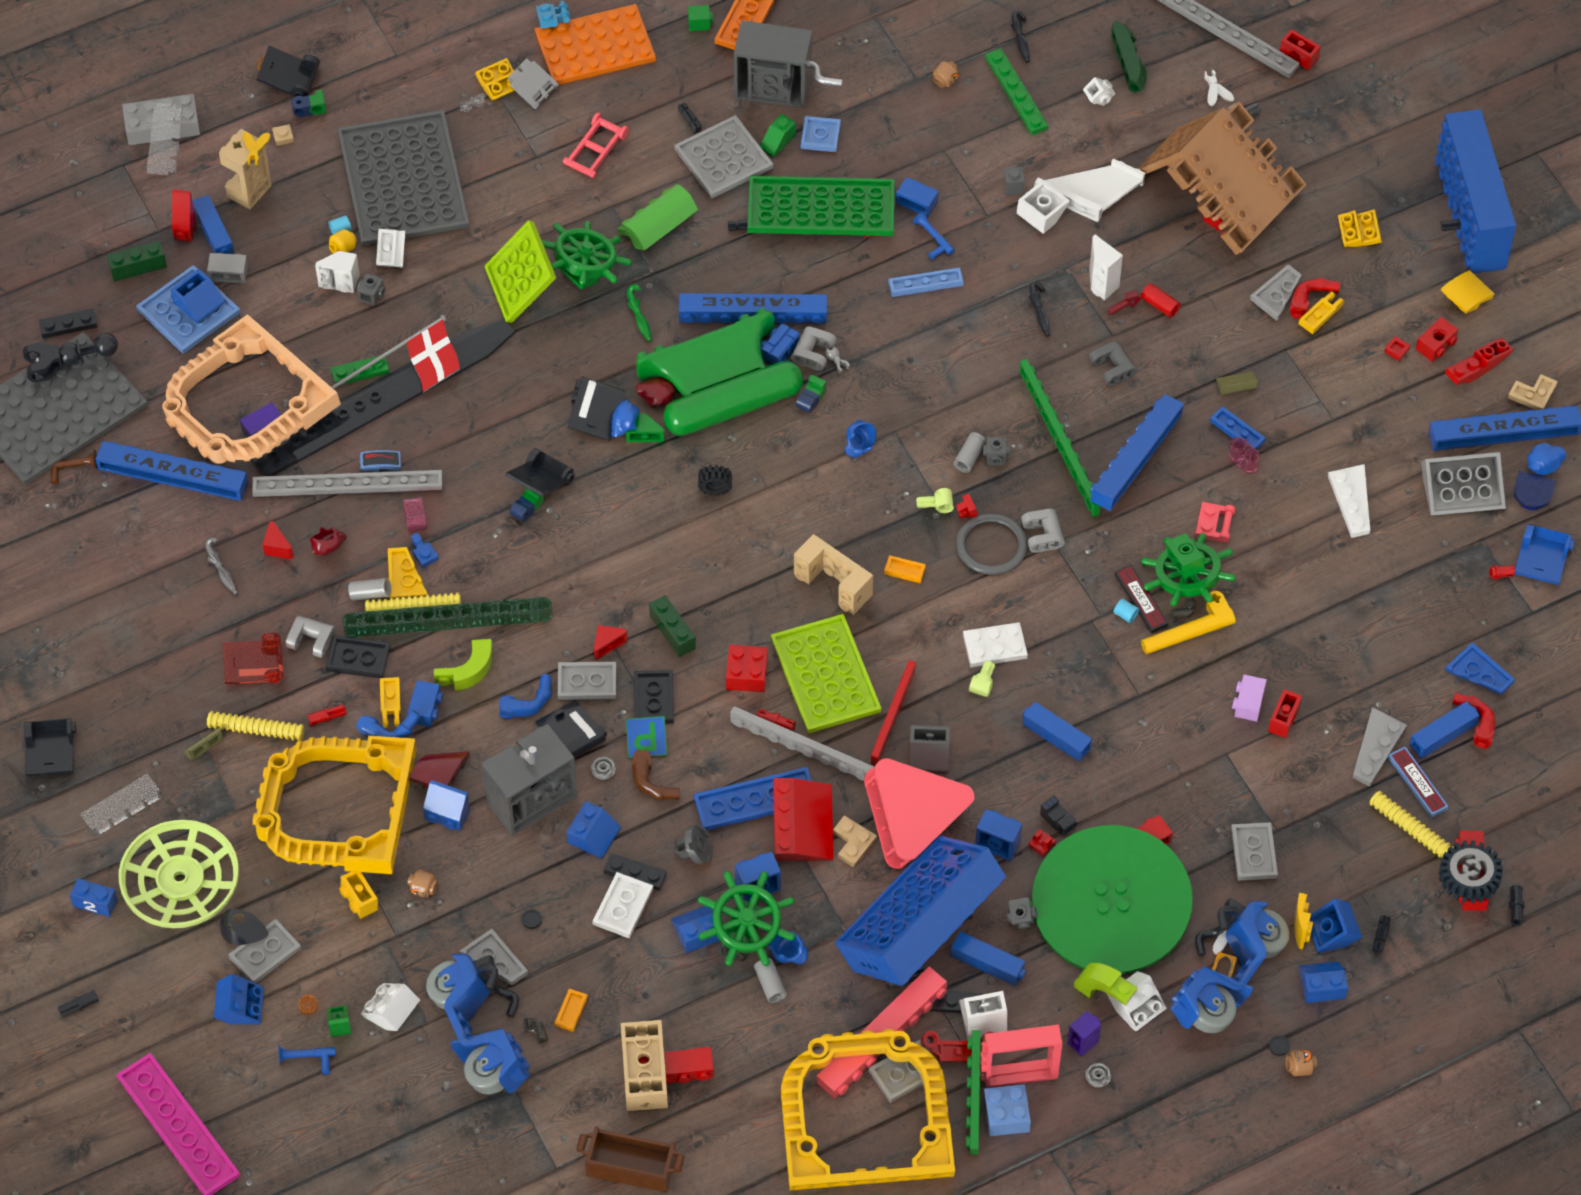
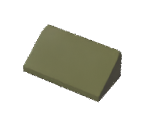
[1216,372,1258,395]
[184,728,223,761]

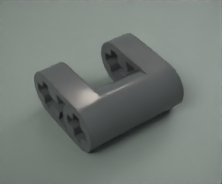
[1088,341,1138,387]

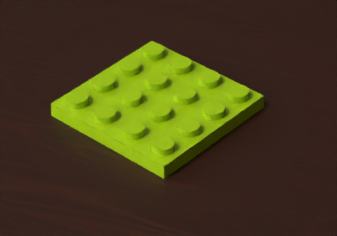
[484,220,556,324]

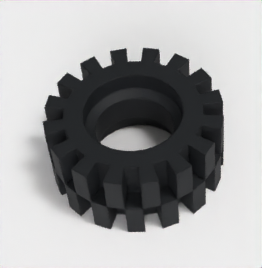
[698,465,732,496]

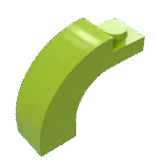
[434,639,493,691]
[1073,963,1138,1006]

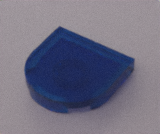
[1514,471,1556,510]

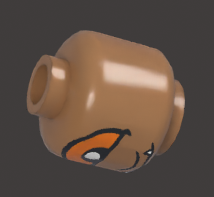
[933,61,959,88]
[407,869,439,898]
[1285,1049,1317,1076]

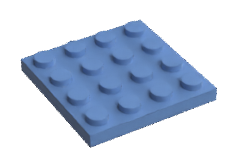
[136,265,241,354]

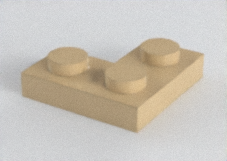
[1508,374,1558,410]
[833,816,877,867]

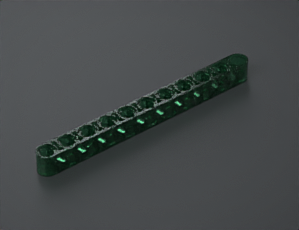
[342,597,553,637]

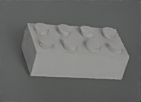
[122,94,200,145]

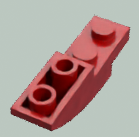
[1445,337,1514,385]

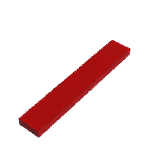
[871,660,916,766]

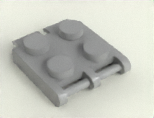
[507,59,559,109]

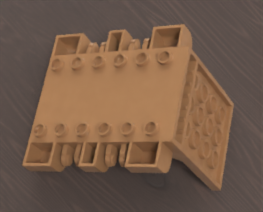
[1137,102,1307,255]

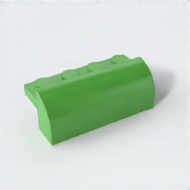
[617,184,698,250]

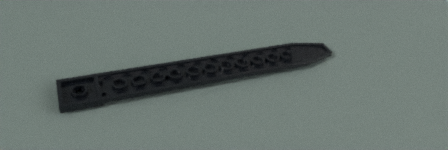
[250,319,514,477]

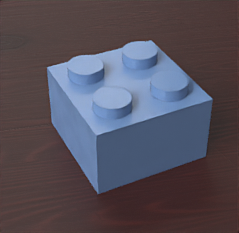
[983,1084,1031,1136]

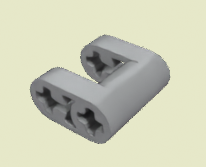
[791,327,837,371]
[1021,509,1065,553]
[286,616,335,658]

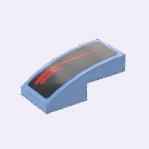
[360,450,401,472]

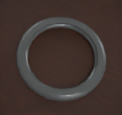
[956,513,1028,575]

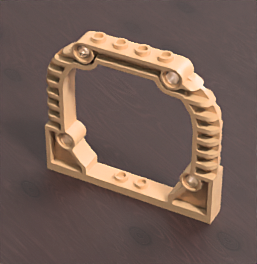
[162,314,341,464]

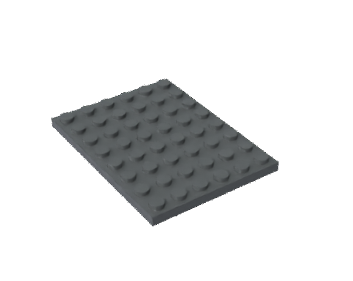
[338,110,469,246]
[0,332,148,485]

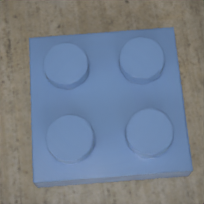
[801,116,841,152]

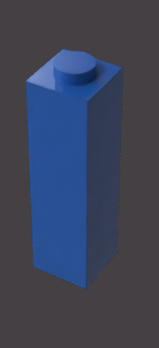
[192,195,234,254]
[1409,701,1479,759]
[1022,702,1092,762]
[951,931,1027,986]

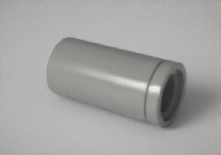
[953,432,986,473]
[348,578,391,601]
[754,958,787,1003]

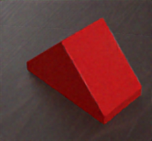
[262,521,294,559]
[593,625,628,661]

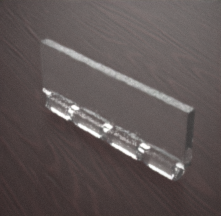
[147,102,183,176]
[80,774,160,835]

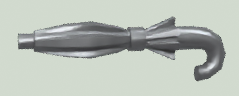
[205,536,238,596]

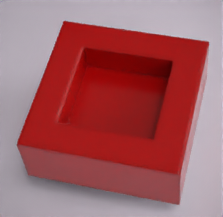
[1384,336,1411,362]

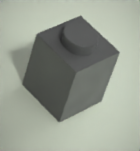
[1003,167,1024,196]

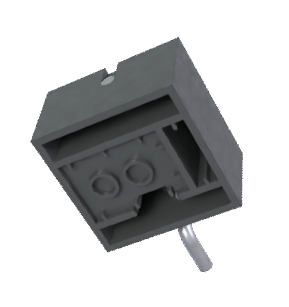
[734,20,842,108]
[481,724,578,836]

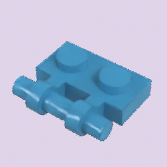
[536,1,571,28]

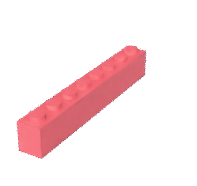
[816,966,947,1099]

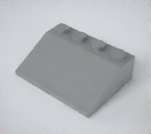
[1421,452,1506,516]

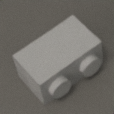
[207,253,248,284]

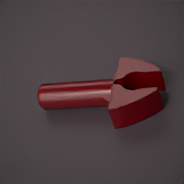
[1108,290,1141,315]

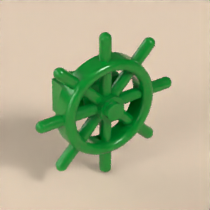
[541,221,632,290]
[1141,533,1236,606]
[698,871,795,966]

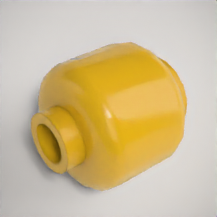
[329,229,356,253]

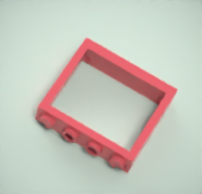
[980,1025,1062,1088]

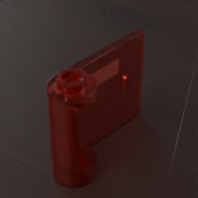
[222,632,284,684]

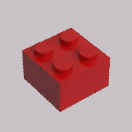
[726,645,768,692]

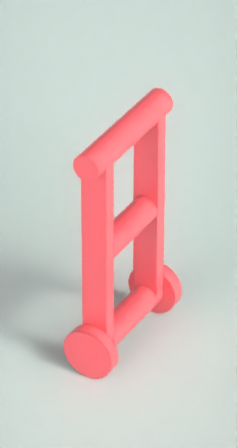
[563,112,629,179]

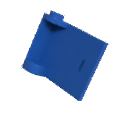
[1515,524,1575,585]

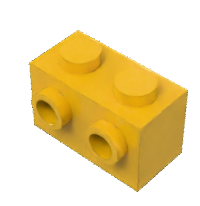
[339,871,378,919]

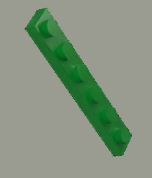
[985,48,1048,135]
[966,1030,981,1155]

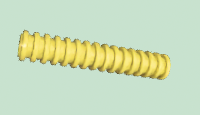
[365,592,461,617]
[207,711,304,741]
[1370,791,1454,858]

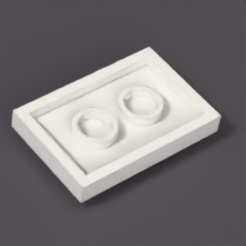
[963,622,1027,668]
[593,872,653,938]

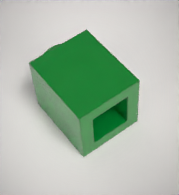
[688,5,714,31]

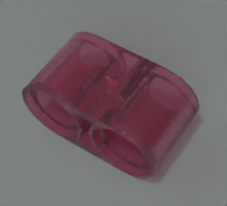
[1229,437,1260,473]
[403,497,427,532]

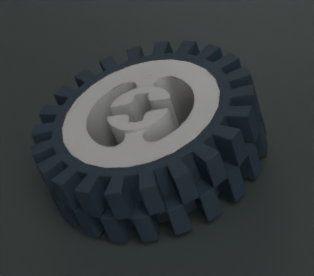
[1439,840,1503,903]

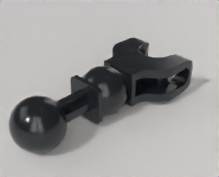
[23,333,118,382]

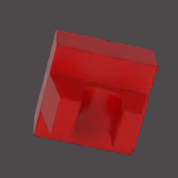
[956,494,978,518]
[1028,829,1056,857]

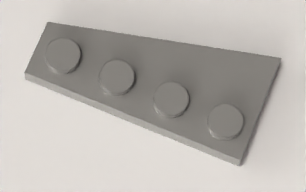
[1353,707,1407,787]

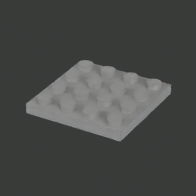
[674,115,773,199]

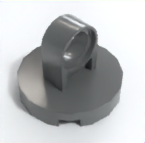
[674,824,713,864]

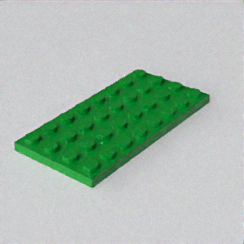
[747,176,895,236]

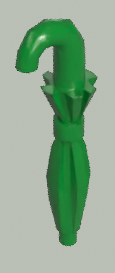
[627,284,652,342]

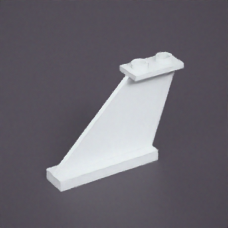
[1034,159,1145,222]

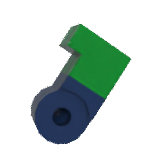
[291,90,326,117]
[796,375,826,413]
[510,488,544,522]

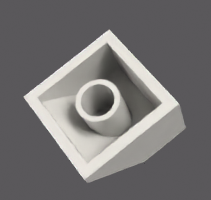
[1017,180,1070,234]

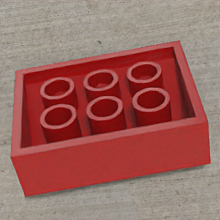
[773,778,834,861]

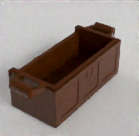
[576,1126,685,1193]

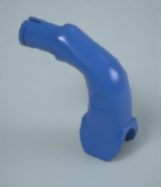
[499,674,552,719]
[356,710,421,738]

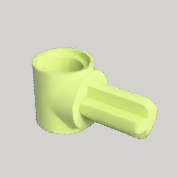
[916,488,954,513]
[969,661,995,697]

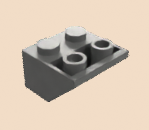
[909,725,950,773]

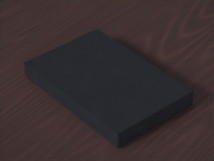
[326,635,391,678]
[634,670,674,724]

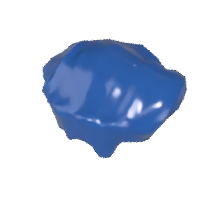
[611,400,639,438]
[845,420,876,457]
[1527,443,1566,475]
[769,931,808,965]

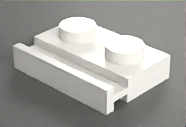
[376,229,405,268]

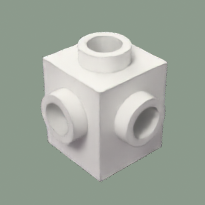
[1083,77,1115,106]

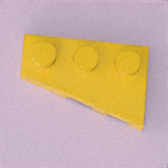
[388,547,428,600]

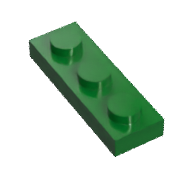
[330,356,389,385]

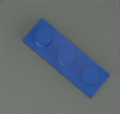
[1210,406,1266,453]

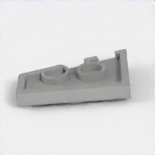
[1250,264,1302,321]
[460,929,528,985]

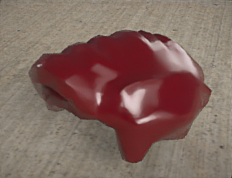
[636,378,675,408]
[310,527,347,556]

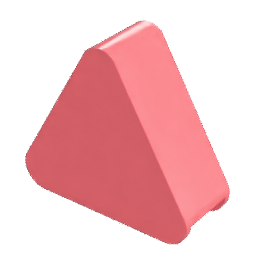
[864,758,974,869]

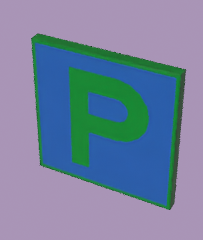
[626,716,667,758]

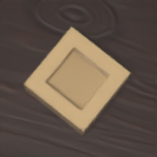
[272,124,294,146]

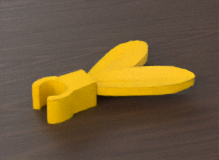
[242,132,270,166]

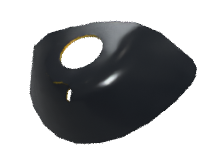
[220,908,269,945]

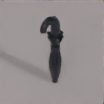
[1011,11,1030,63]
[1029,281,1050,337]

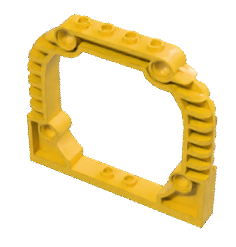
[253,736,417,874]
[781,1029,955,1191]

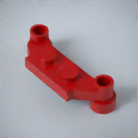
[920,1031,994,1062]

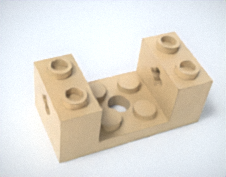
[219,129,272,209]
[794,534,873,615]
[621,1020,668,1111]

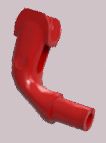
[1290,277,1341,319]
[1452,692,1496,749]

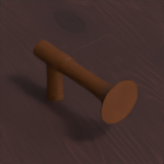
[50,450,98,484]

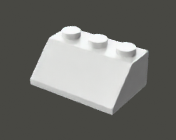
[1089,235,1123,300]

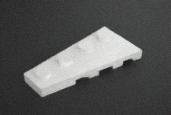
[1328,464,1370,538]

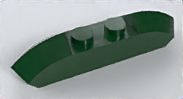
[1111,20,1147,93]

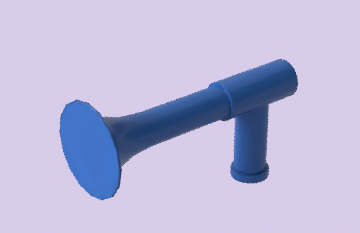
[913,211,955,260]
[278,1044,335,1075]

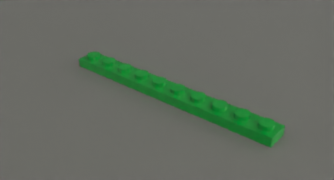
[1019,359,1101,517]

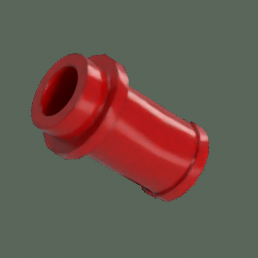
[1489,565,1515,580]

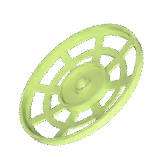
[119,820,239,928]

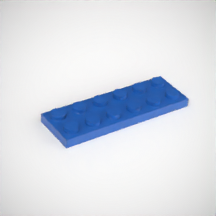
[693,767,812,830]

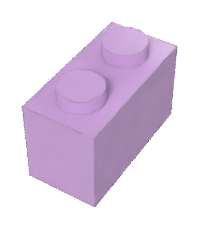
[1232,675,1267,722]

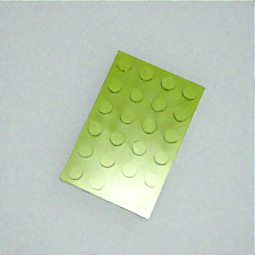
[771,614,882,734]

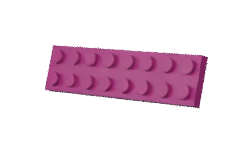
[116,1053,240,1195]

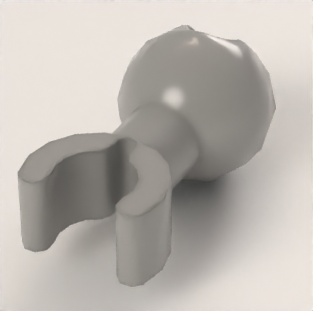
[825,346,850,374]

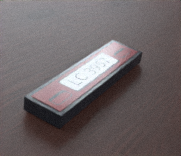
[1114,564,1168,633]

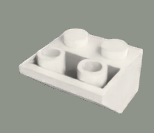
[315,251,360,293]
[1107,971,1167,1031]
[361,983,420,1031]
[959,991,1007,1040]

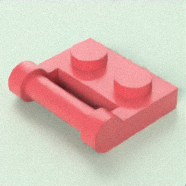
[1195,502,1236,543]

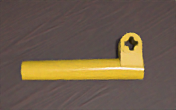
[1141,591,1236,654]

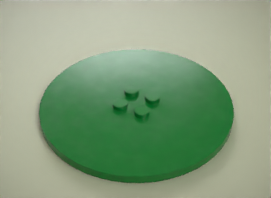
[1032,825,1193,975]

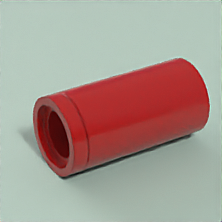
[1140,283,1181,318]

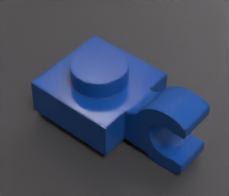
[411,533,439,568]

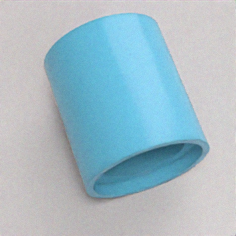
[328,215,352,234]
[1114,599,1139,623]

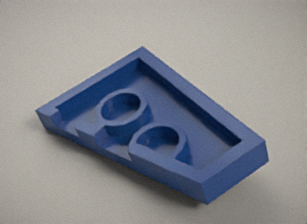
[1445,642,1515,695]

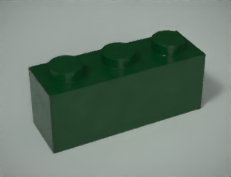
[106,240,167,282]
[649,595,696,657]

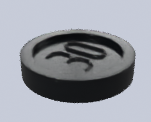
[522,909,542,929]
[1269,1036,1290,1056]

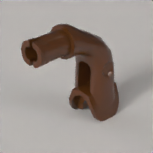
[632,750,680,801]

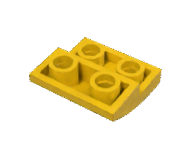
[475,58,515,101]
[1338,209,1382,247]
[1441,270,1495,314]
[1294,893,1313,949]

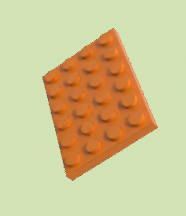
[534,4,656,85]

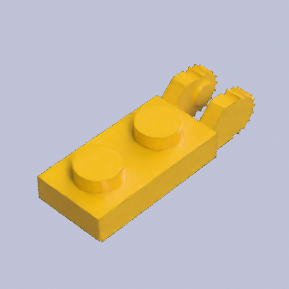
[1298,292,1345,334]
[380,677,401,728]

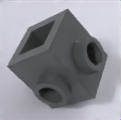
[357,273,385,306]
[983,436,1010,466]
[1007,897,1037,929]

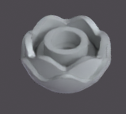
[591,757,616,780]
[1085,1063,1111,1088]

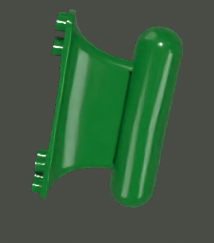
[636,308,803,436]

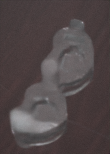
[460,93,485,112]

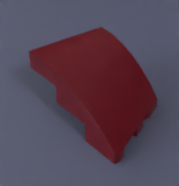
[409,751,469,787]

